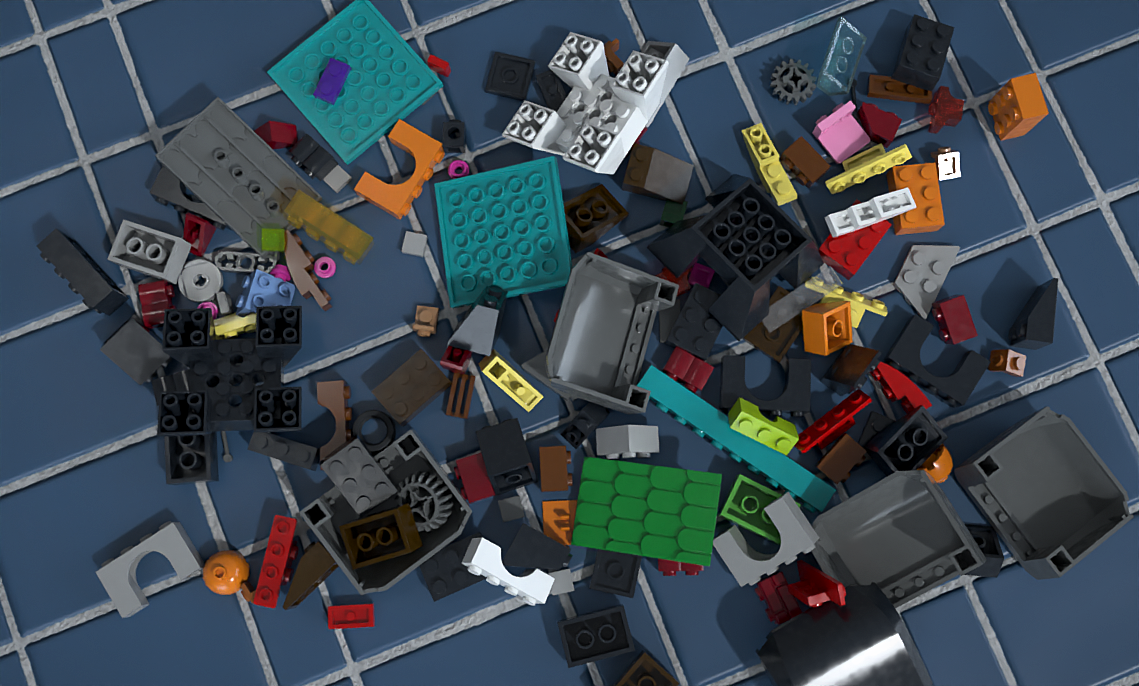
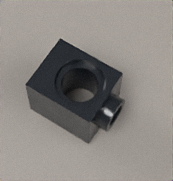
[443,119,466,153]

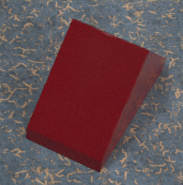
[254,121,298,149]
[183,213,216,257]

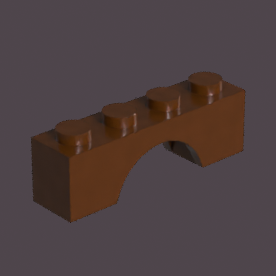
[317,380,353,471]

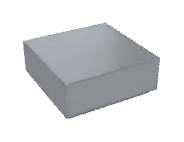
[323,165,352,193]
[401,231,428,257]
[548,568,575,595]

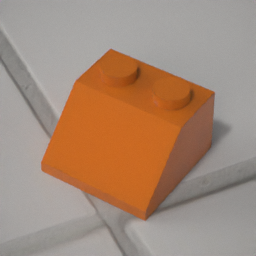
[802,301,853,356]

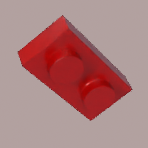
[328,603,375,629]

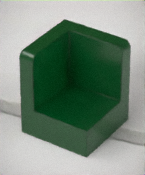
[659,201,688,228]

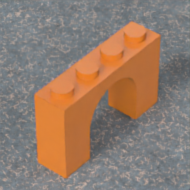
[354,119,445,220]

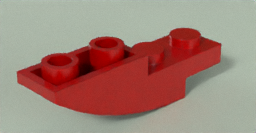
[870,361,932,414]

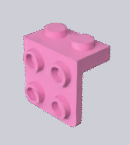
[812,101,870,164]

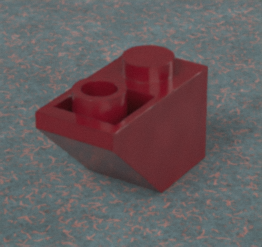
[857,102,902,148]

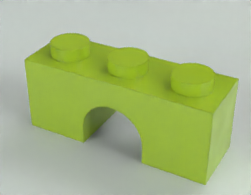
[728,397,799,455]

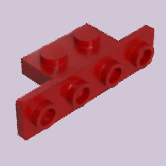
[794,389,872,453]
[253,515,299,608]
[788,560,846,607]

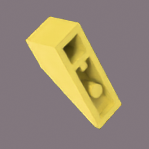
[479,349,544,412]

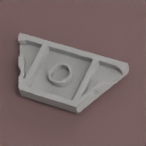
[893,245,960,320]

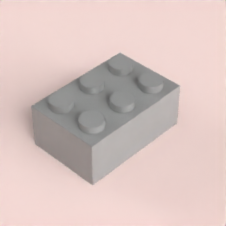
[107,220,192,284]

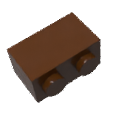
[780,136,831,189]
[815,433,867,484]
[539,446,572,492]

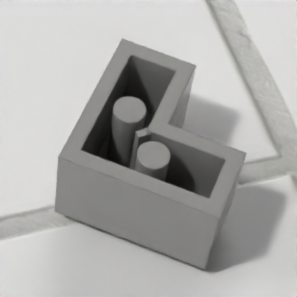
[596,425,659,460]

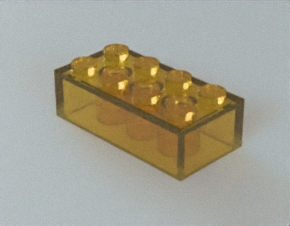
[284,190,374,265]

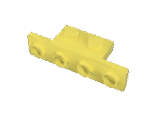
[825,143,912,194]
[804,277,888,328]
[213,312,256,340]

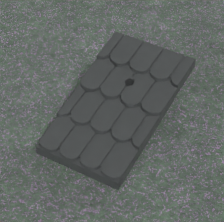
[155,97,322,258]

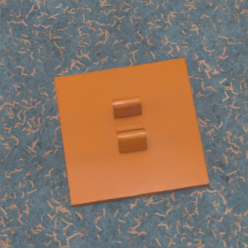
[542,500,577,545]

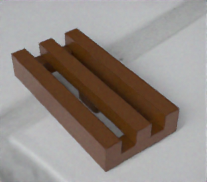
[446,373,476,419]

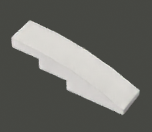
[825,188,916,238]

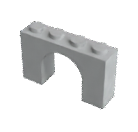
[713,492,819,587]
[96,521,205,618]

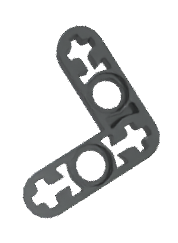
[215,240,282,274]

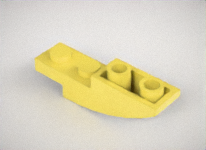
[742,123,797,206]

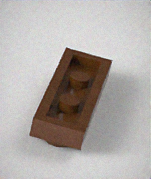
[867,74,932,104]

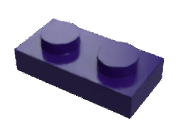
[313,58,351,105]

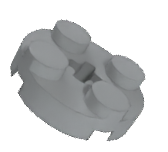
[178,259,223,303]

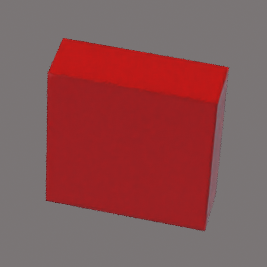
[427,55,451,78]

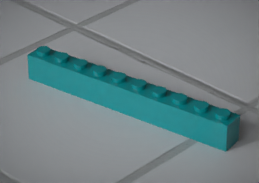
[637,365,836,513]

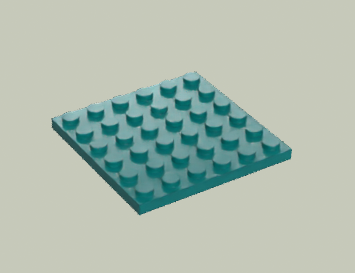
[267,0,444,165]
[434,156,573,309]

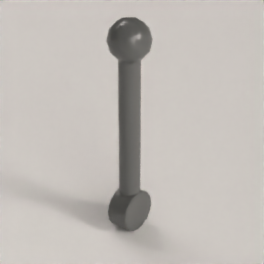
[221,431,233,462]

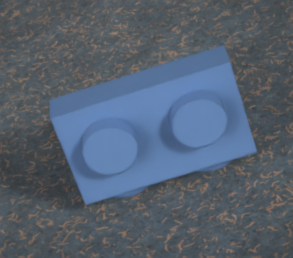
[235,269,295,317]

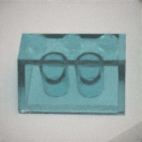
[816,16,867,96]

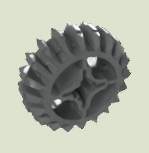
[394,471,454,532]

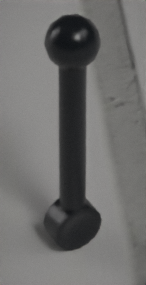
[848,79,860,121]

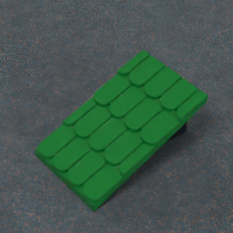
[571,457,722,566]

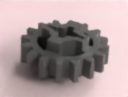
[770,59,817,105]

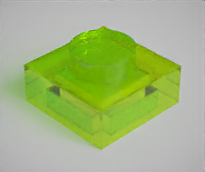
[261,228,284,252]

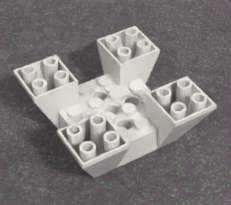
[502,32,669,174]

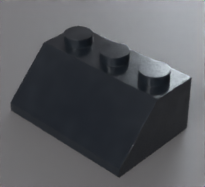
[964,524,1004,578]

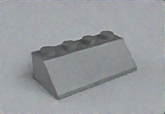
[641,41,689,128]

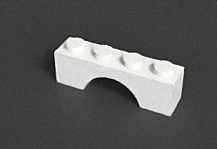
[462,537,555,606]

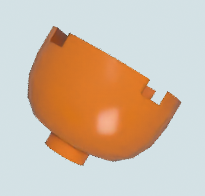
[917,443,953,483]
[203,550,250,595]

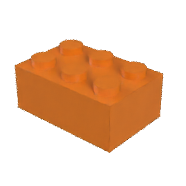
[988,73,1049,141]
[886,163,945,235]

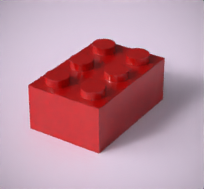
[818,199,892,280]

